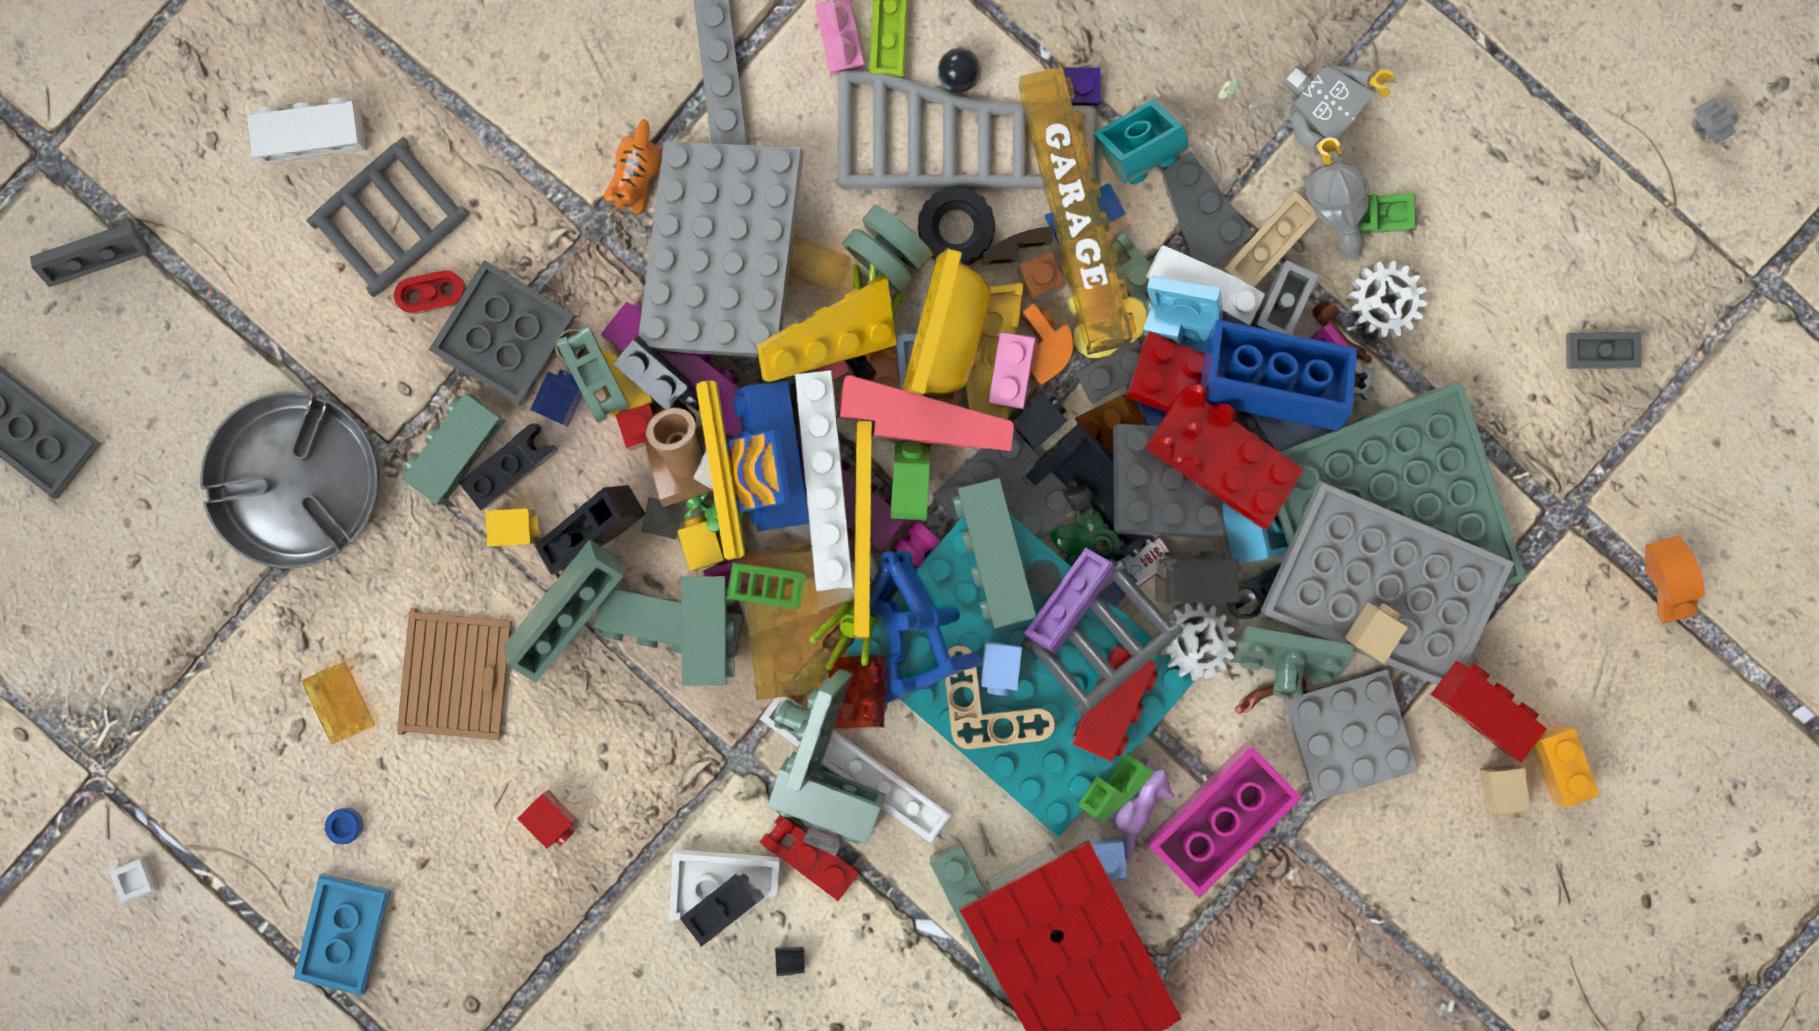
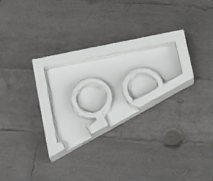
[669,849,780,922]

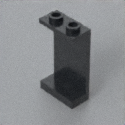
[1025,423,1160,562]

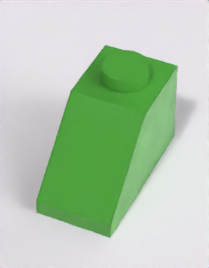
[891,441,931,521]

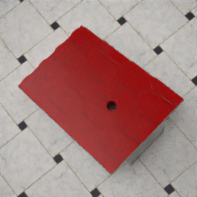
[959,840,1182,1031]

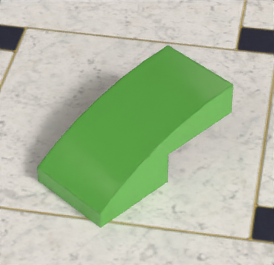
[1359,193,1417,233]
[1077,753,1154,822]

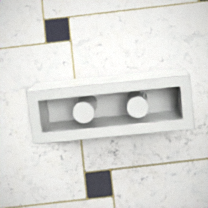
[247,98,366,164]

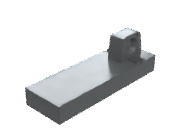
[30,217,149,287]

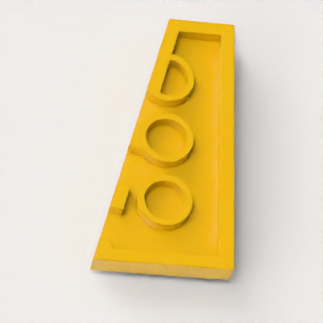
[757,275,897,382]
[965,283,1023,420]

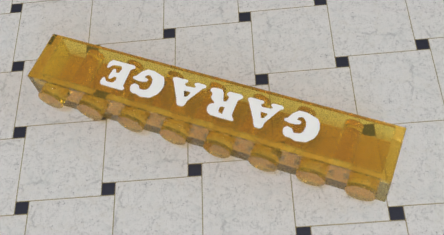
[1018,67,1136,355]

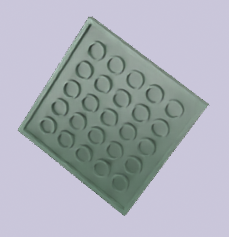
[1277,381,1527,640]

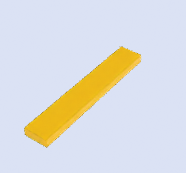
[854,420,872,639]

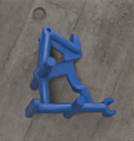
[861,550,981,716]

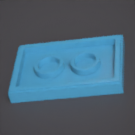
[293,873,391,996]

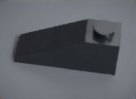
[534,485,646,575]

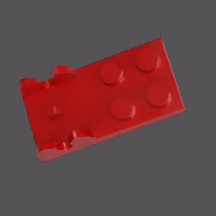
[1145,384,1304,530]

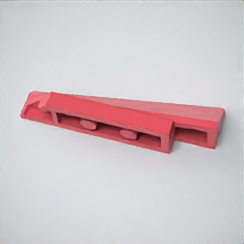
[837,375,1014,451]

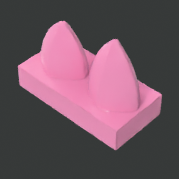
[815,0,865,75]

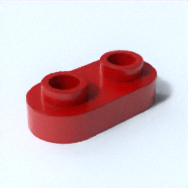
[394,270,466,314]

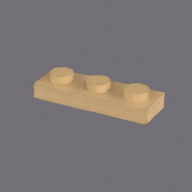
[1222,191,1318,288]

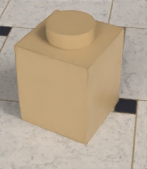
[1345,602,1408,664]
[1480,765,1530,820]

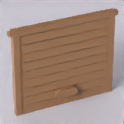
[397,608,512,740]

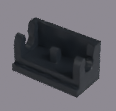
[680,874,765,947]

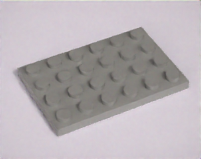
[638,142,804,357]
[1261,481,1515,685]

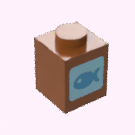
[1017,251,1066,303]

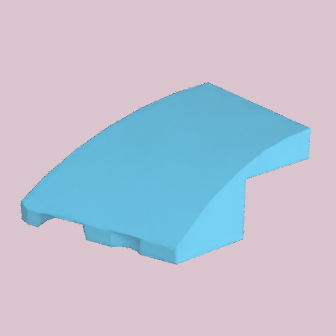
[1143,275,1223,353]

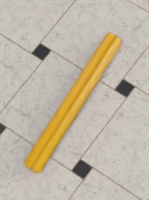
[696,380,745,560]

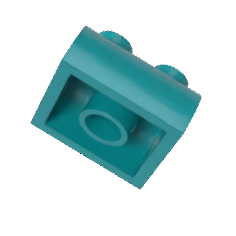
[1094,99,1189,184]

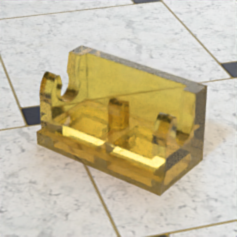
[301,662,375,745]

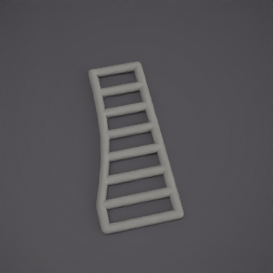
[838,70,1097,189]

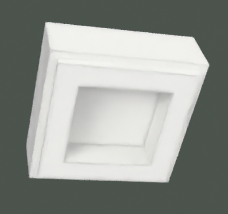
[109,857,159,904]

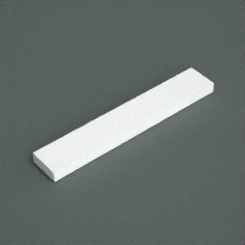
[760,690,952,843]

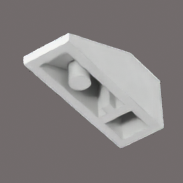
[1146,245,1265,326]

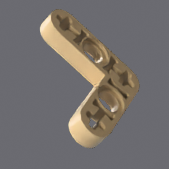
[945,645,1055,749]

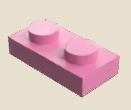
[989,332,1037,409]

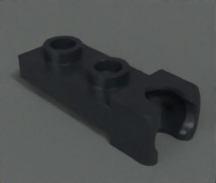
[459,423,558,511]

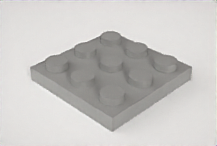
[1284,669,1418,801]

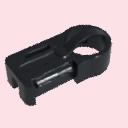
[1226,562,1282,619]

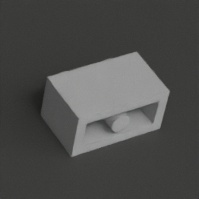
[1252,260,1319,335]

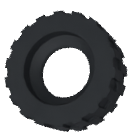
[918,186,995,265]

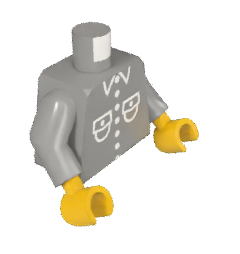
[1283,65,1397,165]

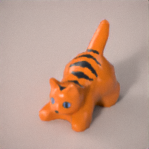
[604,119,663,214]

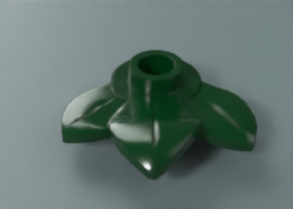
[1050,506,1121,567]

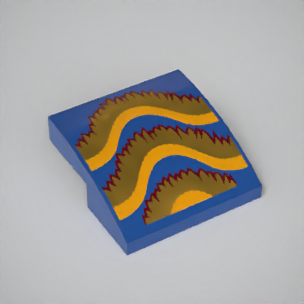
[727,429,791,513]

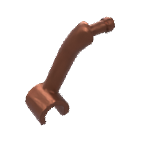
[1312,300,1372,364]
[1235,677,1308,714]

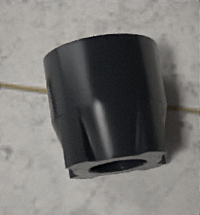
[775,947,805,976]

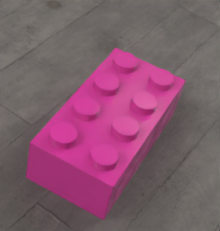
[1145,743,1302,898]

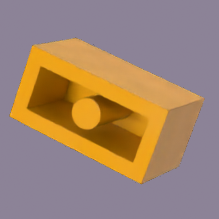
[1533,725,1600,808]

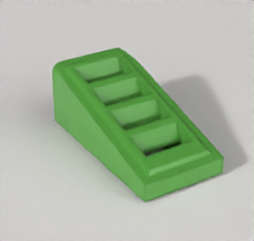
[727,561,806,609]

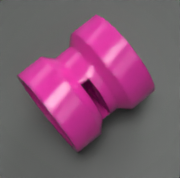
[893,520,941,568]

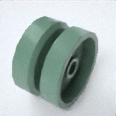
[842,205,933,293]

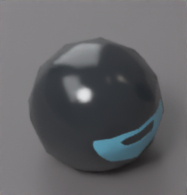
[937,48,982,92]

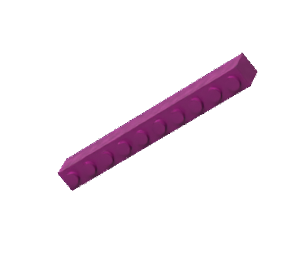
[601,301,907,552]

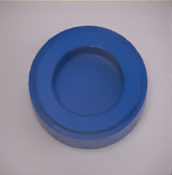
[325,808,363,845]

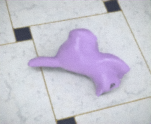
[1109,758,1175,860]

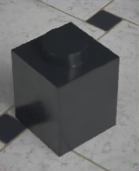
[1013,394,1067,450]

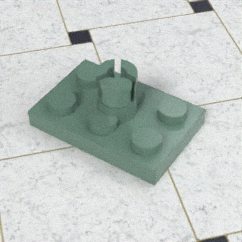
[1231,626,1354,699]
[774,669,853,792]

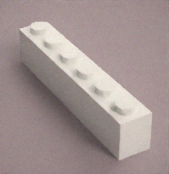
[795,371,853,591]

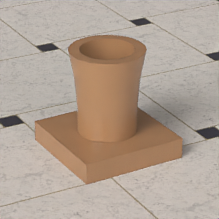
[645,408,713,507]

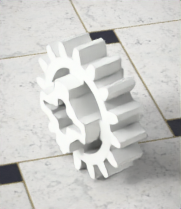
[1347,261,1427,339]
[1160,602,1236,681]

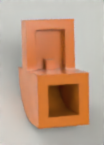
[1021,304,1073,388]
[1645,536,1705,624]

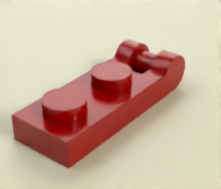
[759,814,860,901]

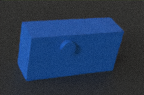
[1200,319,1357,431]

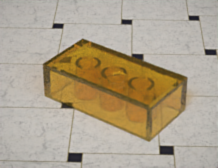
[740,545,827,700]

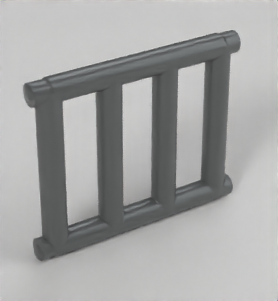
[306,137,470,297]
[1021,560,1184,716]

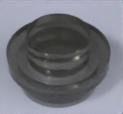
[1025,560,1061,595]

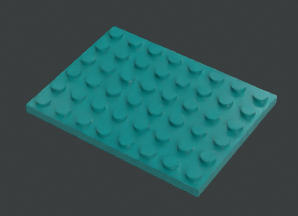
[845,513,1195,837]

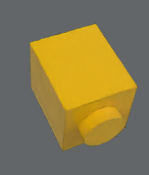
[486,508,541,547]
[677,516,727,571]

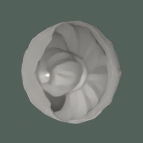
[1305,161,1369,260]

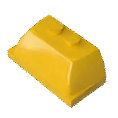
[902,249,991,397]

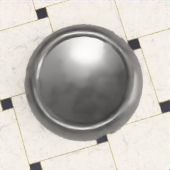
[200,391,379,568]

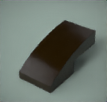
[982,226,1053,265]

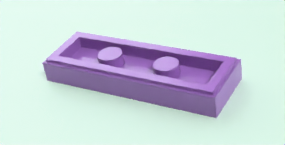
[1024,548,1117,654]

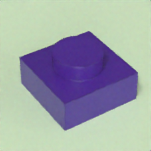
[1064,67,1101,106]

